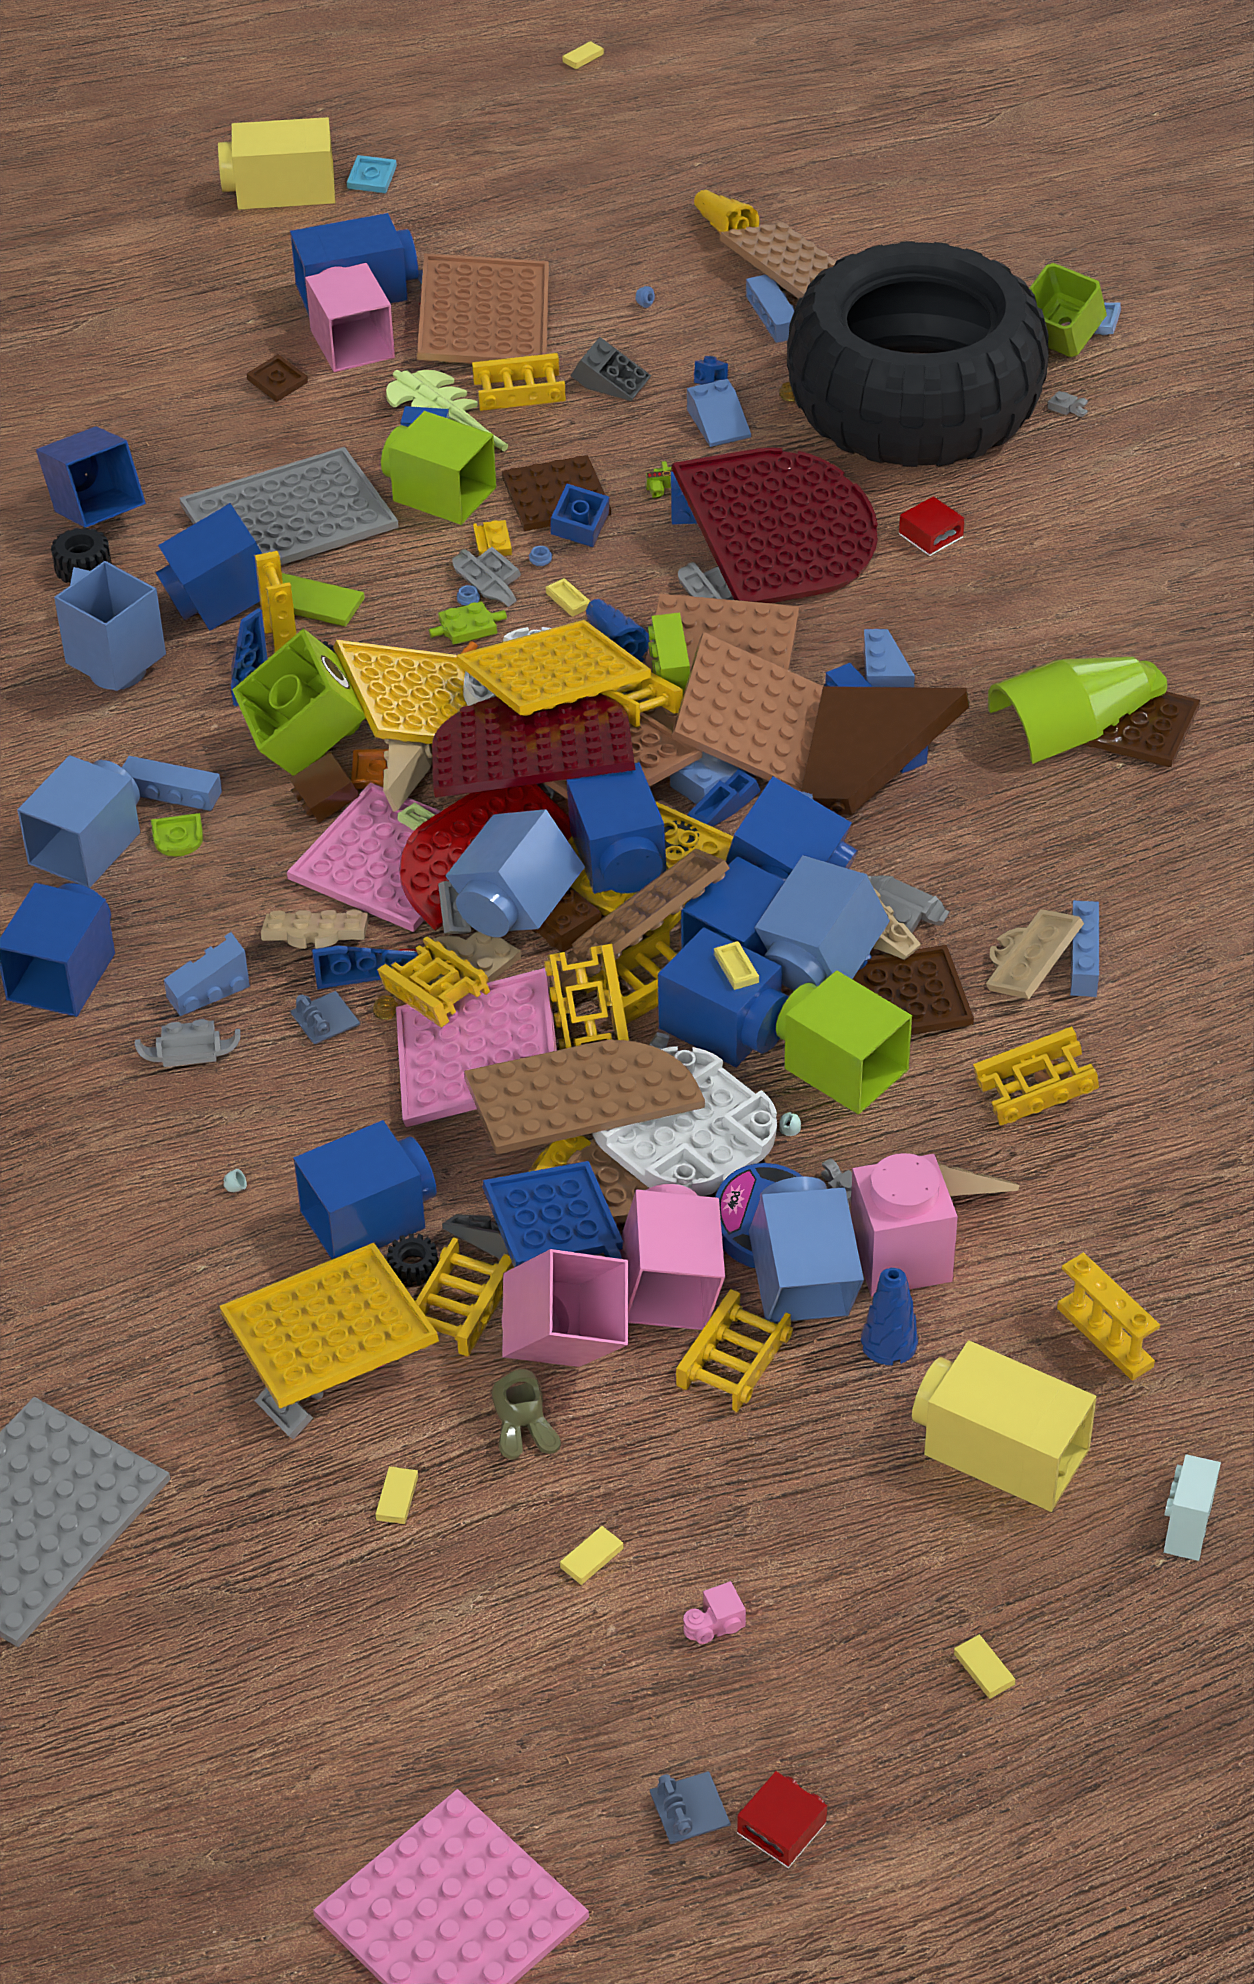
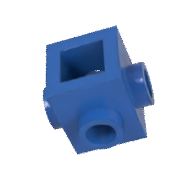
[694,356,728,385]

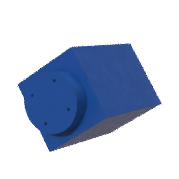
[290,213,418,319]

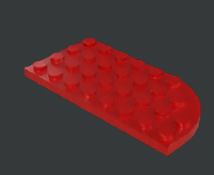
[399,784,572,931]

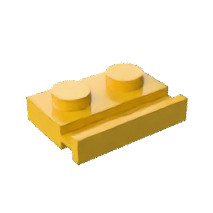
[473,520,512,556]

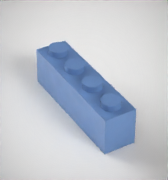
[746,275,794,343]
[122,756,222,811]
[1070,900,1099,997]

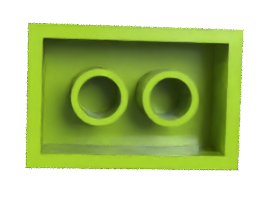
[648,613,690,694]

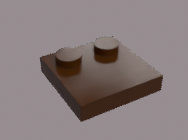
[247,354,308,402]

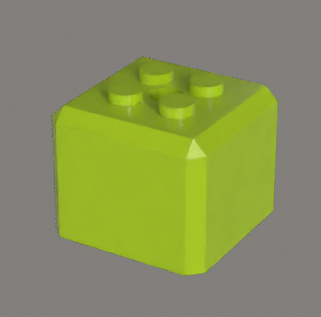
[1029,263,1107,357]

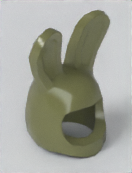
[491,1369,561,1460]

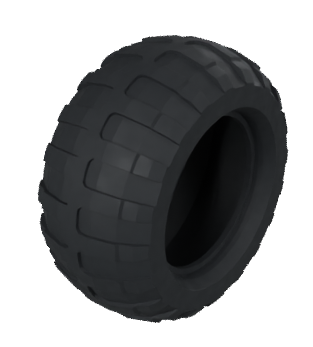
[787,241,1049,467]

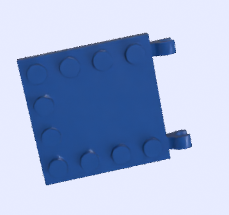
[482,1161,623,1268]

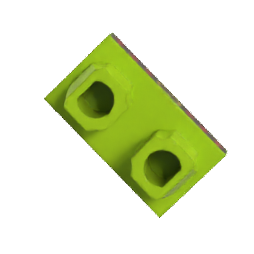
[645,461,672,498]

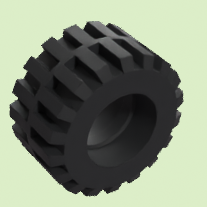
[51,528,112,583]

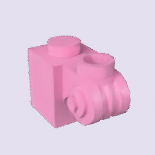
[683,1581,746,1644]

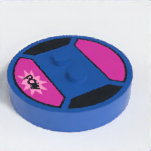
[715,1163,803,1269]

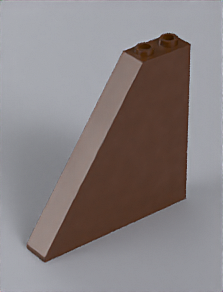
[801,686,969,815]

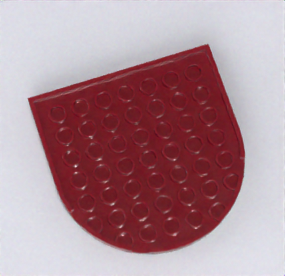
[671,448,878,604]
[432,693,636,798]

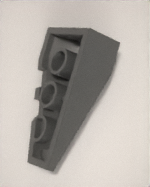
[442,1214,509,1259]

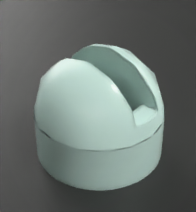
[779,1112,801,1136]
[223,1169,247,1193]

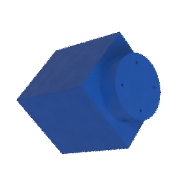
[36,426,146,528]
[155,503,262,631]
[566,762,666,894]
[725,776,858,875]
[681,857,789,957]
[0,883,115,1017]
[658,927,789,1068]
[293,1120,437,1259]

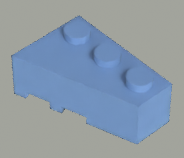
[863,629,915,687]
[164,932,250,1016]

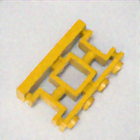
[377,937,490,1028]
[544,944,629,1050]
[973,1026,1099,1126]

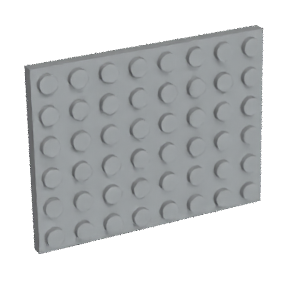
[180,447,399,566]
[0,1397,171,1647]

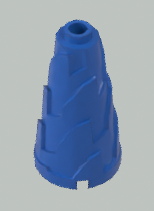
[586,599,650,662]
[861,1268,918,1366]

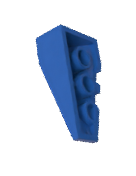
[231,608,268,707]
[311,946,418,989]

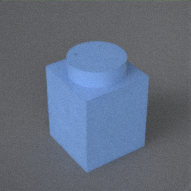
[54,561,166,691]
[17,755,140,888]
[446,809,585,937]
[755,855,890,991]
[749,1177,864,1323]

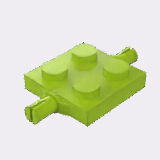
[429,602,507,645]

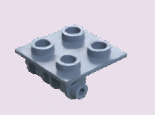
[290,991,360,1045]
[649,1771,731,1844]

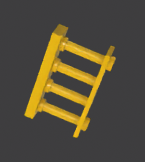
[472,353,566,411]
[254,551,296,653]
[600,672,683,727]
[585,927,677,1024]
[415,1238,514,1357]
[1057,1252,1160,1381]
[676,1289,793,1412]

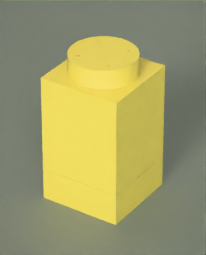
[218,117,335,210]
[912,1340,1097,1512]

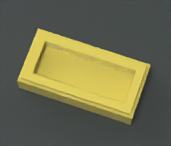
[562,41,604,69]
[546,578,591,617]
[714,941,759,990]
[376,1466,418,1524]
[560,1526,624,1585]
[954,1634,1015,1699]

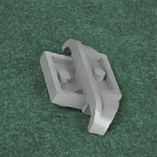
[452,547,521,607]
[678,562,734,600]
[862,872,950,933]
[135,1019,240,1067]

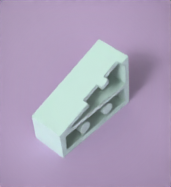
[1163,1454,1221,1561]

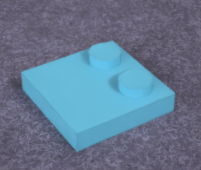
[347,155,397,193]

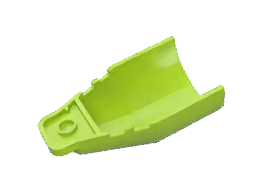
[988,657,1168,764]

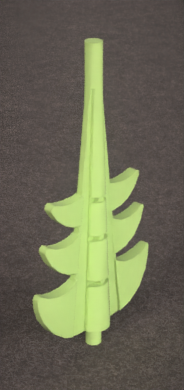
[386,370,508,451]

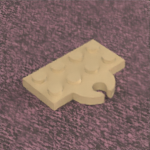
[986,909,1084,999]
[261,910,368,949]
[427,931,521,985]

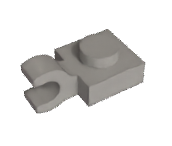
[1048,391,1088,417]
[821,1158,852,1205]

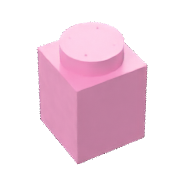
[305,263,395,372]
[850,1153,958,1297]
[619,1184,725,1330]
[502,1249,628,1367]

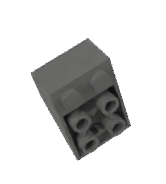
[570,337,651,401]

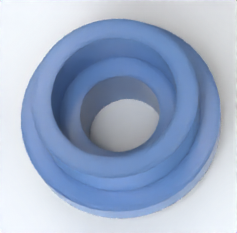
[635,286,655,308]
[529,546,552,566]
[457,585,480,606]

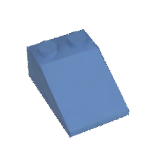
[687,379,751,447]
[670,751,755,804]

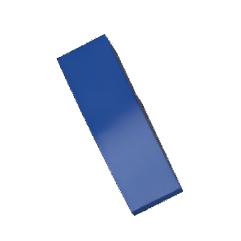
[687,769,761,827]

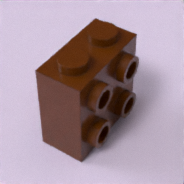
[289,752,360,823]
[532,886,601,952]

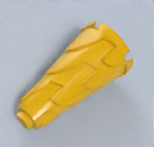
[694,190,759,234]

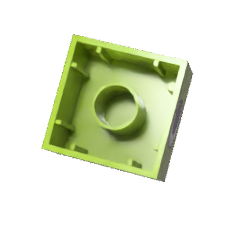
[232,628,366,776]

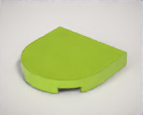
[151,813,203,857]

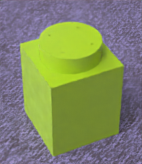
[381,411,496,525]
[776,970,912,1115]

